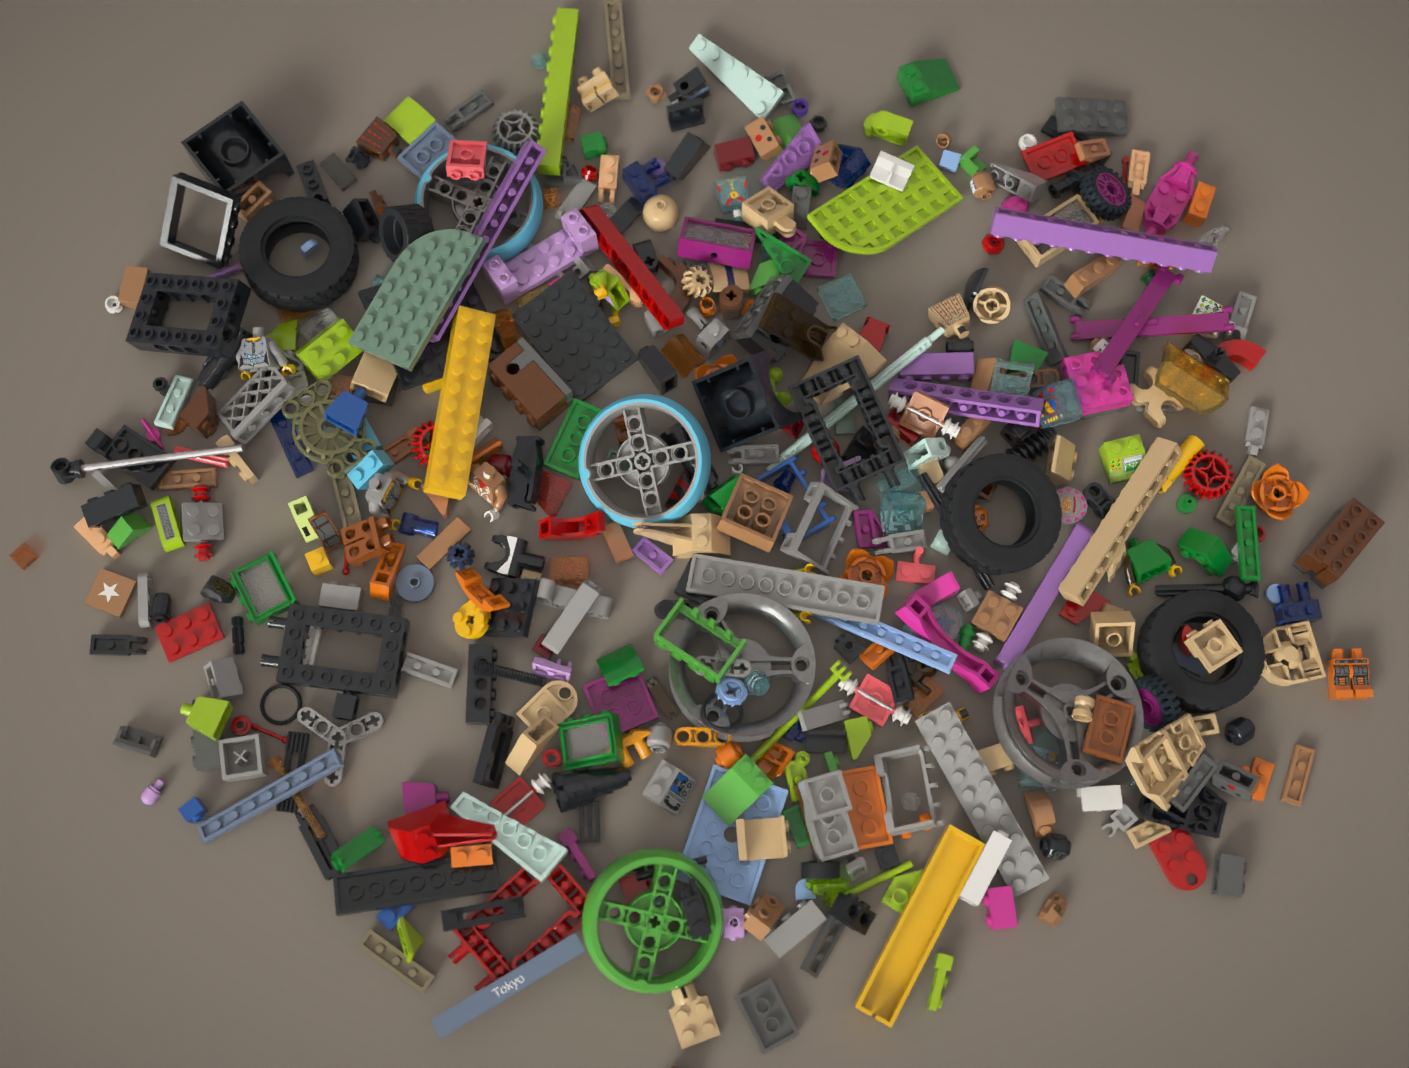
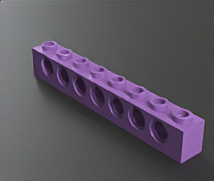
[888,378,1044,427]

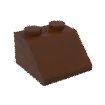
[178,386,219,439]

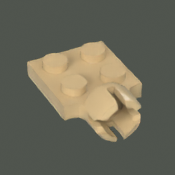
[668,981,721,1049]

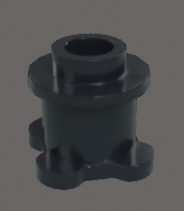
[345,146,370,170]

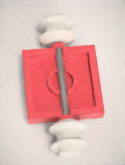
[838,673,912,727]

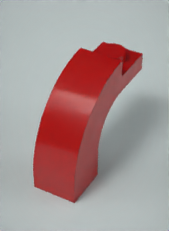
[1199,339,1266,382]
[538,511,606,541]

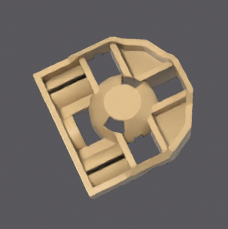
[1261,620,1326,686]

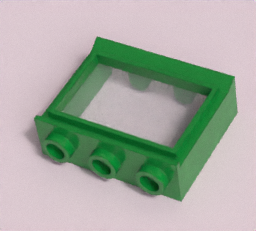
[229,550,300,626]
[557,710,625,771]

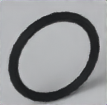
[260,684,302,725]
[701,693,743,731]

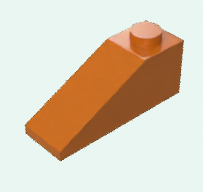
[370,542,406,602]

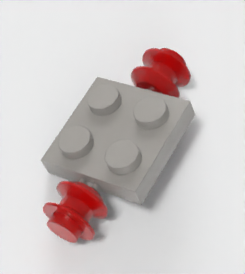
[181,484,224,561]

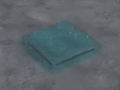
[817,273,867,321]

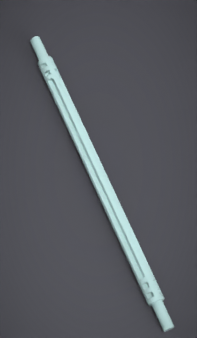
[766,326,945,471]

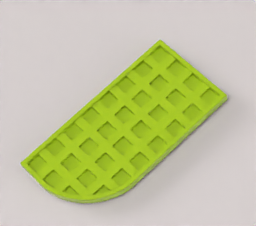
[807,145,963,255]

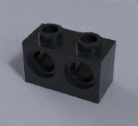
[828,892,876,936]

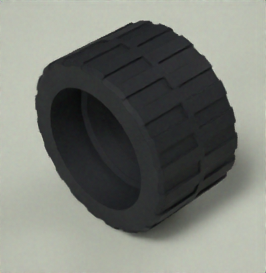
[379,204,434,262]

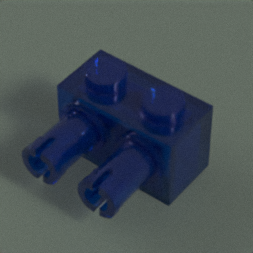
[622,158,671,205]
[1273,582,1322,627]

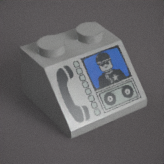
[642,759,697,816]

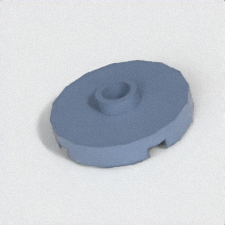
[395,564,435,603]

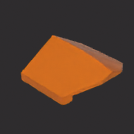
[755,738,795,780]

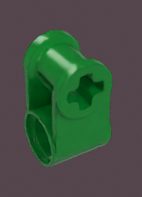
[784,169,820,197]

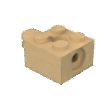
[741,186,796,238]

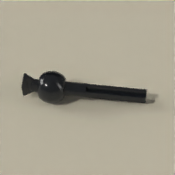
[1155,576,1259,602]

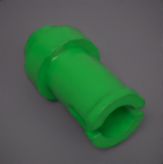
[958,624,975,652]

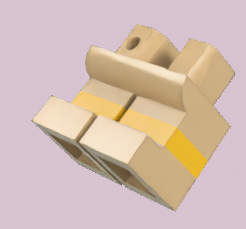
[577,67,619,113]

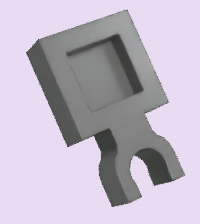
[1101,804,1138,838]

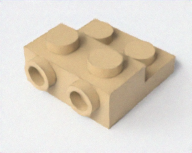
[1184,619,1243,673]

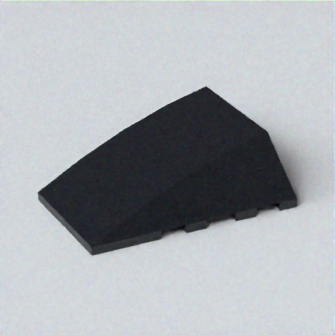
[1138,786,1227,839]

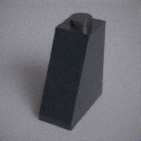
[664,132,711,181]
[637,344,678,395]

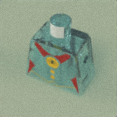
[713,175,749,221]

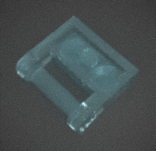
[990,357,1034,396]

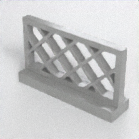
[217,369,298,445]

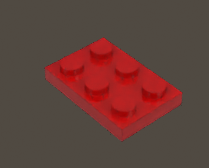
[1021,131,1086,181]
[154,603,225,663]

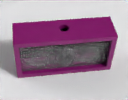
[677,216,757,270]

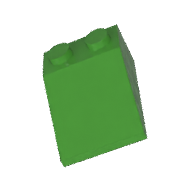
[701,754,773,826]

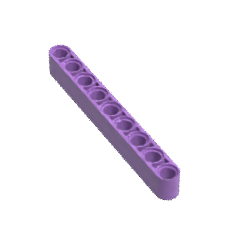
[993,521,1095,670]

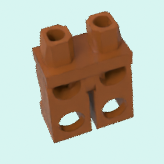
[340,516,396,567]

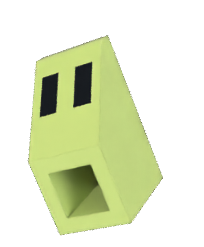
[288,496,319,543]

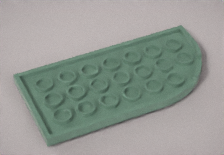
[348,229,486,371]

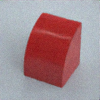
[1177,625,1193,658]

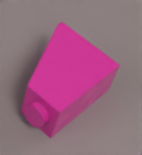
[905,572,960,608]

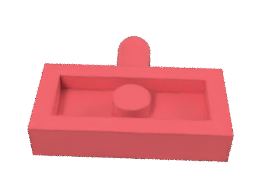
[895,547,936,585]
[1015,705,1043,745]

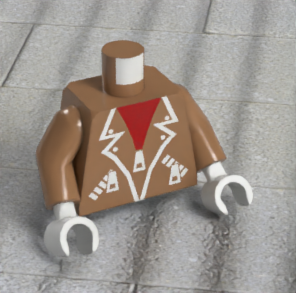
[468,462,508,522]

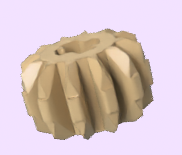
[681,266,714,299]

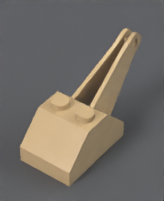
[633,513,731,559]

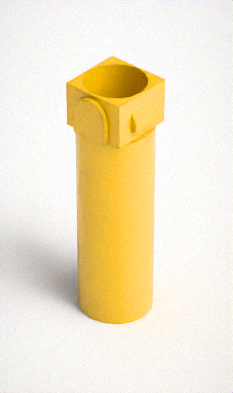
[1158,435,1205,494]

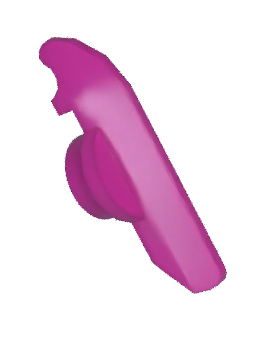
[141,419,164,450]

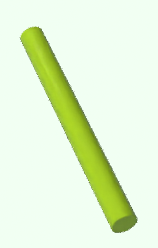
[842,860,913,895]

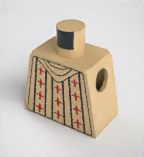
[928,293,970,339]

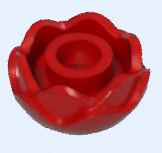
[982,233,1005,255]

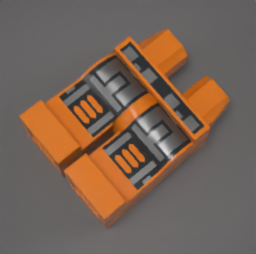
[1326,648,1374,700]

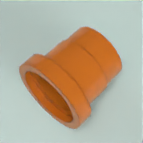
[698,297,716,318]

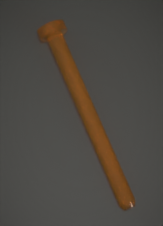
[268,755,325,839]

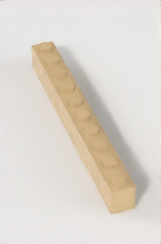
[1058,437,1183,606]

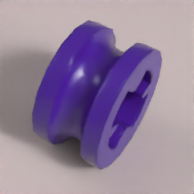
[792,98,808,117]

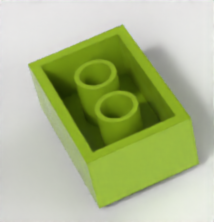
[294,318,363,381]

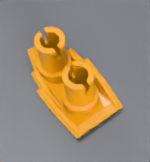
[606,728,652,768]

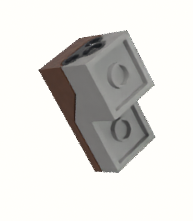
[793,770,859,862]

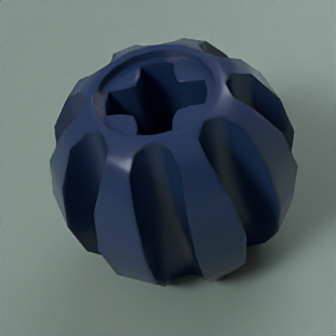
[446,541,475,570]

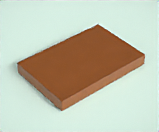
[1082,694,1136,764]

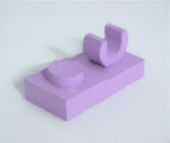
[531,657,572,683]

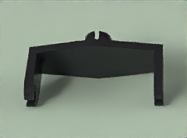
[1180,333,1241,390]

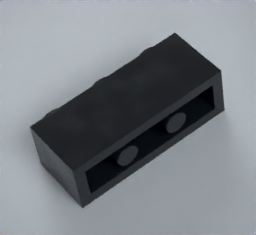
[81,482,148,528]

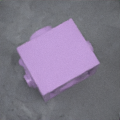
[723,905,744,941]

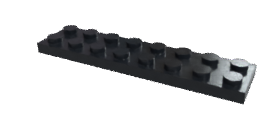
[333,850,500,916]

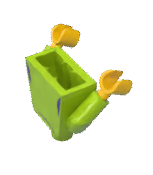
[588,269,630,327]

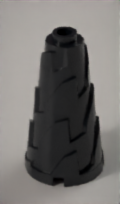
[197,327,253,390]
[660,422,719,491]
[552,767,632,813]

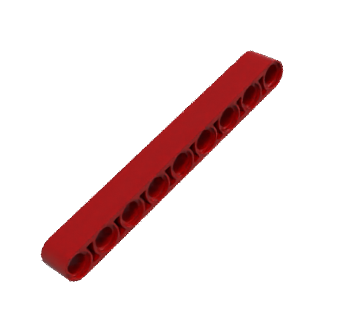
[579,204,685,330]

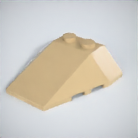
[801,323,887,406]

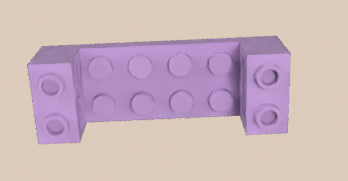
[482,208,599,305]

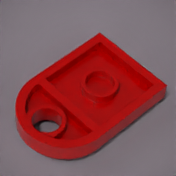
[1148,828,1207,891]

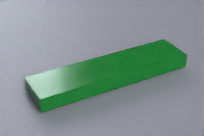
[1234,505,1262,581]

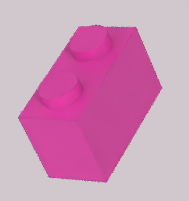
[982,886,1018,930]

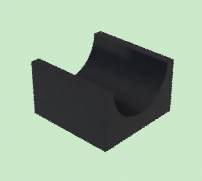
[181,101,294,204]
[692,347,804,453]

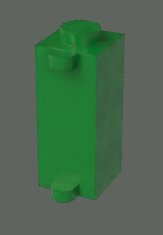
[331,825,385,873]

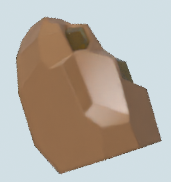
[1037,892,1066,928]

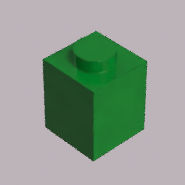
[580,131,609,161]

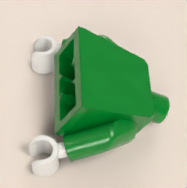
[697,464,747,516]

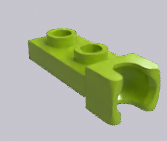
[926,952,954,1011]

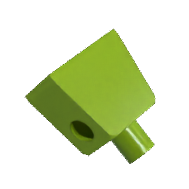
[180,696,234,742]

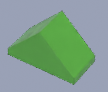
[107,513,152,550]

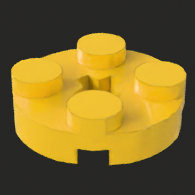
[452,600,491,640]

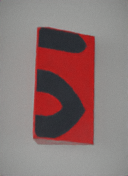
[665,471,693,508]

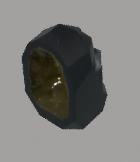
[200,575,236,604]

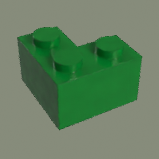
[1176,527,1233,578]

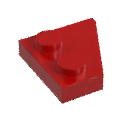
[1058,591,1111,625]

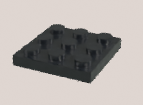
[484,578,540,638]

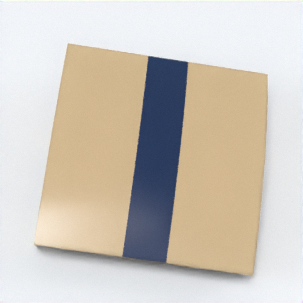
[707,262,750,293]

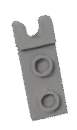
[1223,291,1257,340]

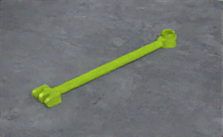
[750,660,853,763]

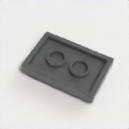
[735,978,799,1054]

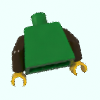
[1124,537,1183,597]

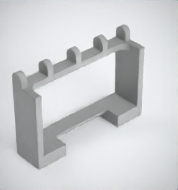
[780,482,859,576]
[873,745,946,836]

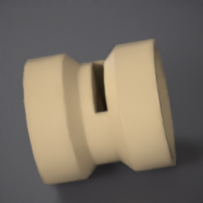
[1072,695,1095,722]

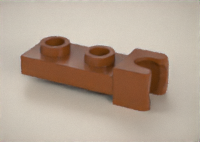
[381,426,428,465]

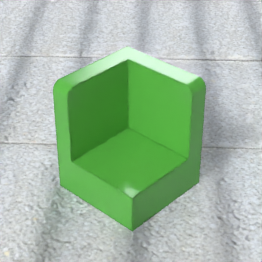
[959,145,986,177]

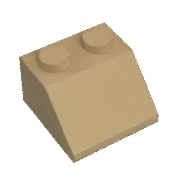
[1045,435,1077,486]

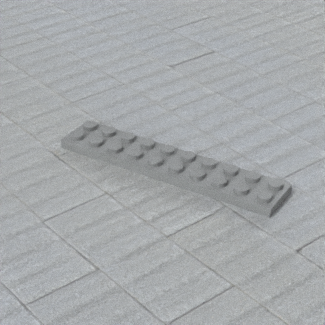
[686,553,885,625]
[914,702,1050,898]

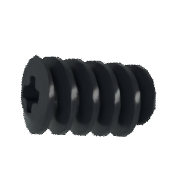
[1005,431,1049,461]

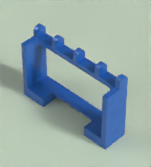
[755,455,837,542]

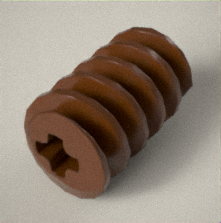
[719,284,743,319]

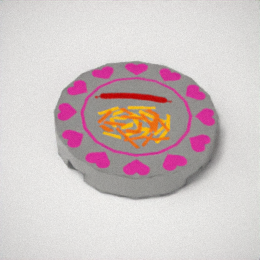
[1056,487,1088,525]

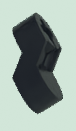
[654,600,695,620]

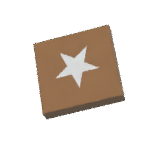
[84,568,138,618]

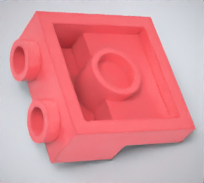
[446,140,488,181]

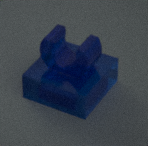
[782,721,806,743]

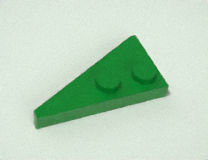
[755,227,812,284]

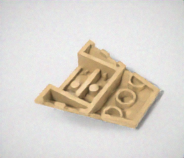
[1125,713,1206,811]

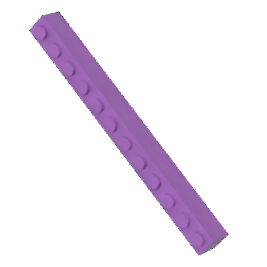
[429,140,547,343]
[990,207,1218,274]

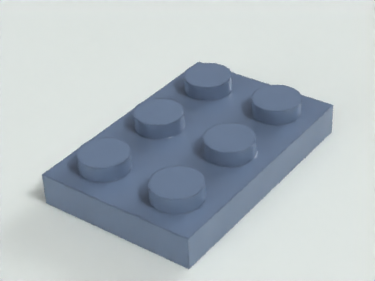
[397,121,457,180]

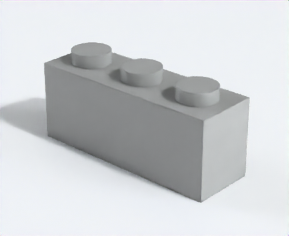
[764,900,827,958]

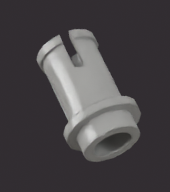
[687,306,710,330]

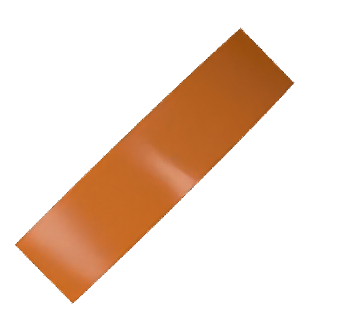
[455,568,510,612]

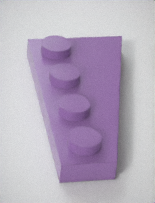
[760,122,822,191]

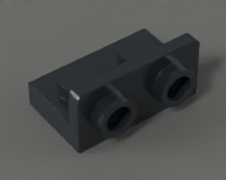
[666,97,706,132]

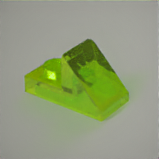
[805,877,851,907]

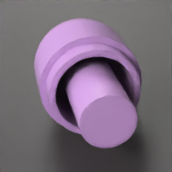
[141,778,165,805]

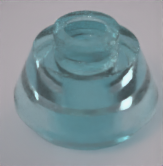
[744,670,770,696]

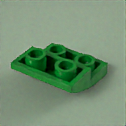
[596,643,645,687]

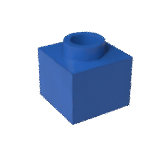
[178,797,208,823]

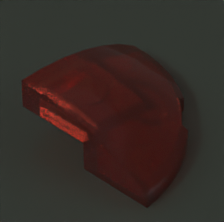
[538,470,572,517]

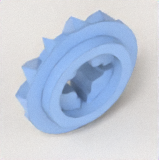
[715,677,747,707]

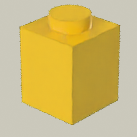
[305,546,334,576]

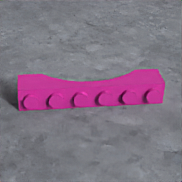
[895,593,1000,694]

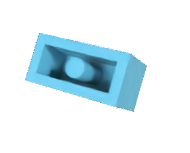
[347,450,395,490]

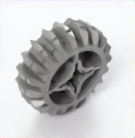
[491,107,539,156]

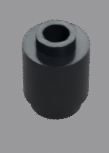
[946,337,974,353]
[150,592,172,623]

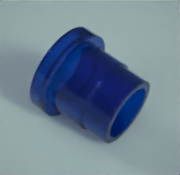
[773,470,796,493]

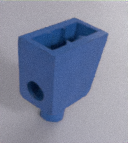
[324,387,368,437]

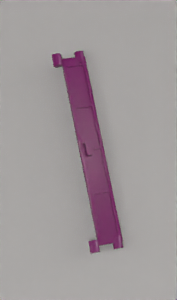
[1090,265,1184,386]
[1070,306,1234,341]

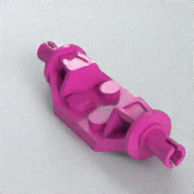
[1142,151,1199,235]

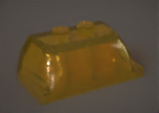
[1155,341,1230,415]

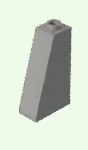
[541,578,602,655]

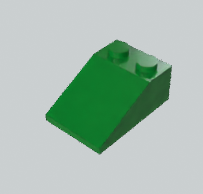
[897,58,960,107]

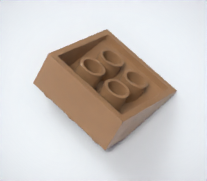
[716,473,794,553]

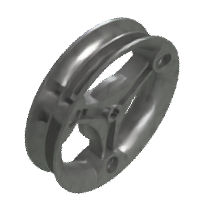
[669,593,816,743]
[992,638,1144,789]

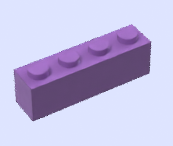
[896,352,974,383]

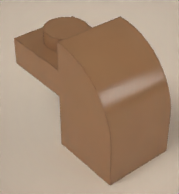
[1024,789,1056,839]

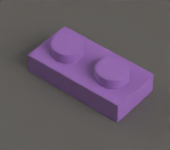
[632,536,674,576]

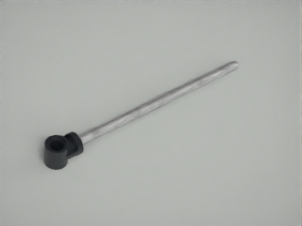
[50,444,244,484]

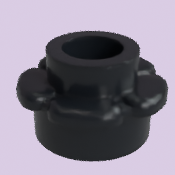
[810,115,827,133]

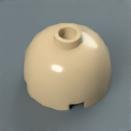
[642,194,679,233]
[973,285,1011,324]

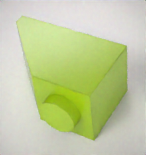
[842,716,873,762]

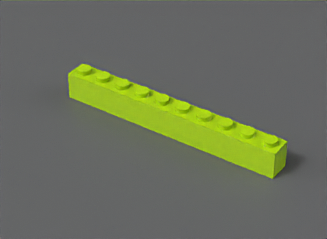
[537,7,579,176]

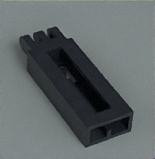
[473,712,515,789]
[295,804,342,881]

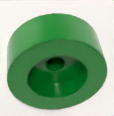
[1176,494,1197,514]

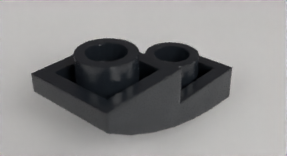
[610,196,644,234]

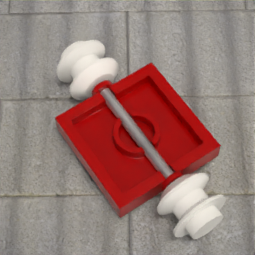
[490,773,552,826]

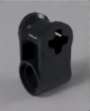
[633,239,658,276]
[1082,482,1115,519]

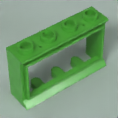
[653,597,747,684]

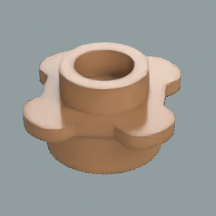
[645,84,667,104]

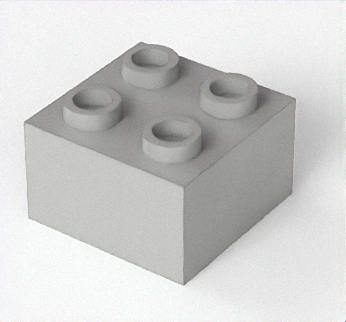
[218,734,268,783]

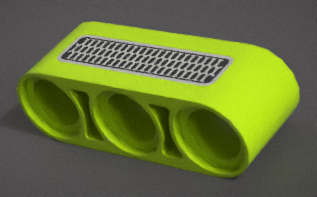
[150,495,186,552]

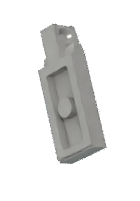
[1243,406,1270,457]

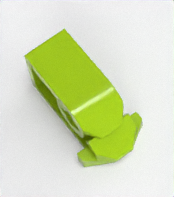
[863,111,914,147]

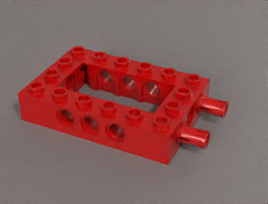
[447,862,587,991]

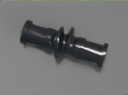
[1048,162,1099,199]

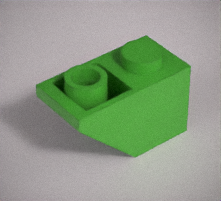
[749,259,781,297]

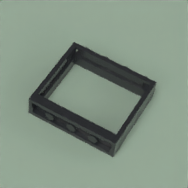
[159,172,242,269]

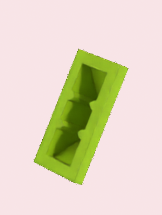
[396,917,425,963]

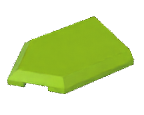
[881,869,923,913]

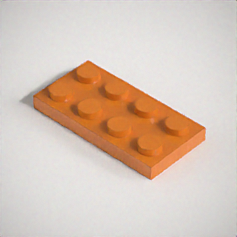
[841,765,894,850]

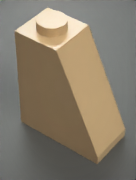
[505,715,559,775]

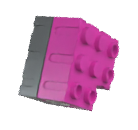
[1057,351,1134,422]

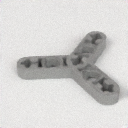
[297,707,385,787]

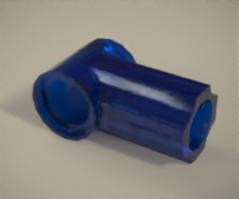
[398,512,439,539]

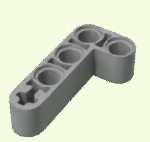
[536,578,614,619]

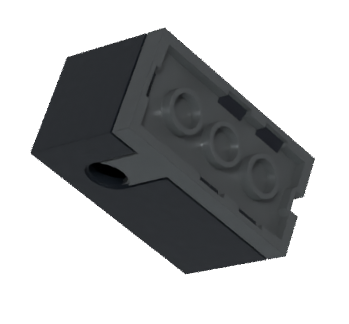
[730,274,819,363]

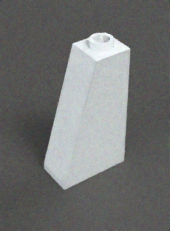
[958,829,1012,907]

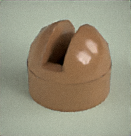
[936,132,952,148]

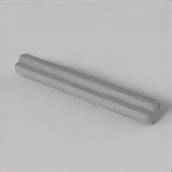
[936,436,988,493]

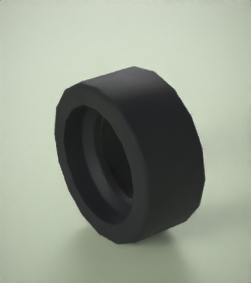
[801,861,840,879]

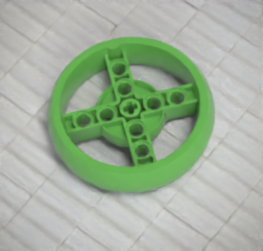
[582,848,724,994]

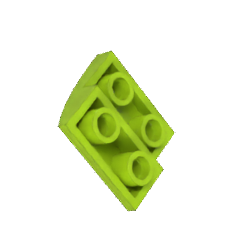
[383,96,436,145]

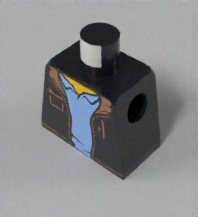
[667,67,711,105]

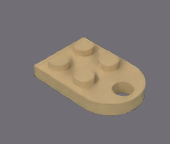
[516,680,578,727]

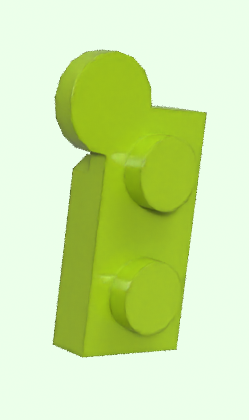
[784,751,810,802]

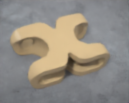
[1130,366,1187,428]

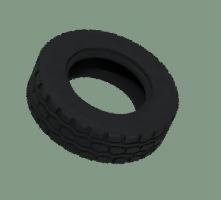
[238,196,359,312]
[939,453,1062,575]
[1137,589,1265,714]

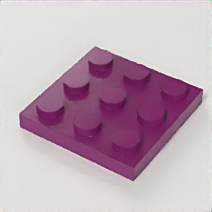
[582,673,659,741]

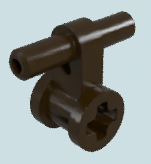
[909,661,938,696]

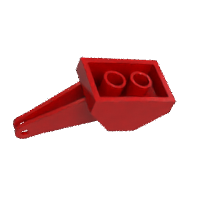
[388,801,498,864]

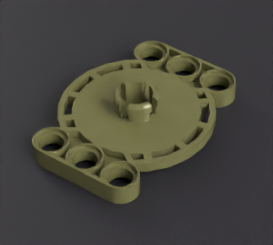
[282,380,376,478]

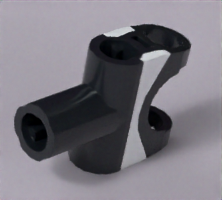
[484,535,545,579]

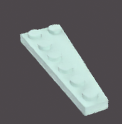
[689,34,785,119]
[450,792,568,883]

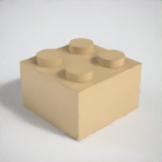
[1088,611,1135,657]

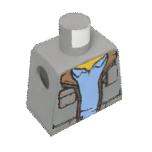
[694,318,732,361]

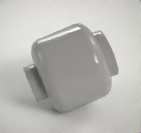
[646,722,673,753]

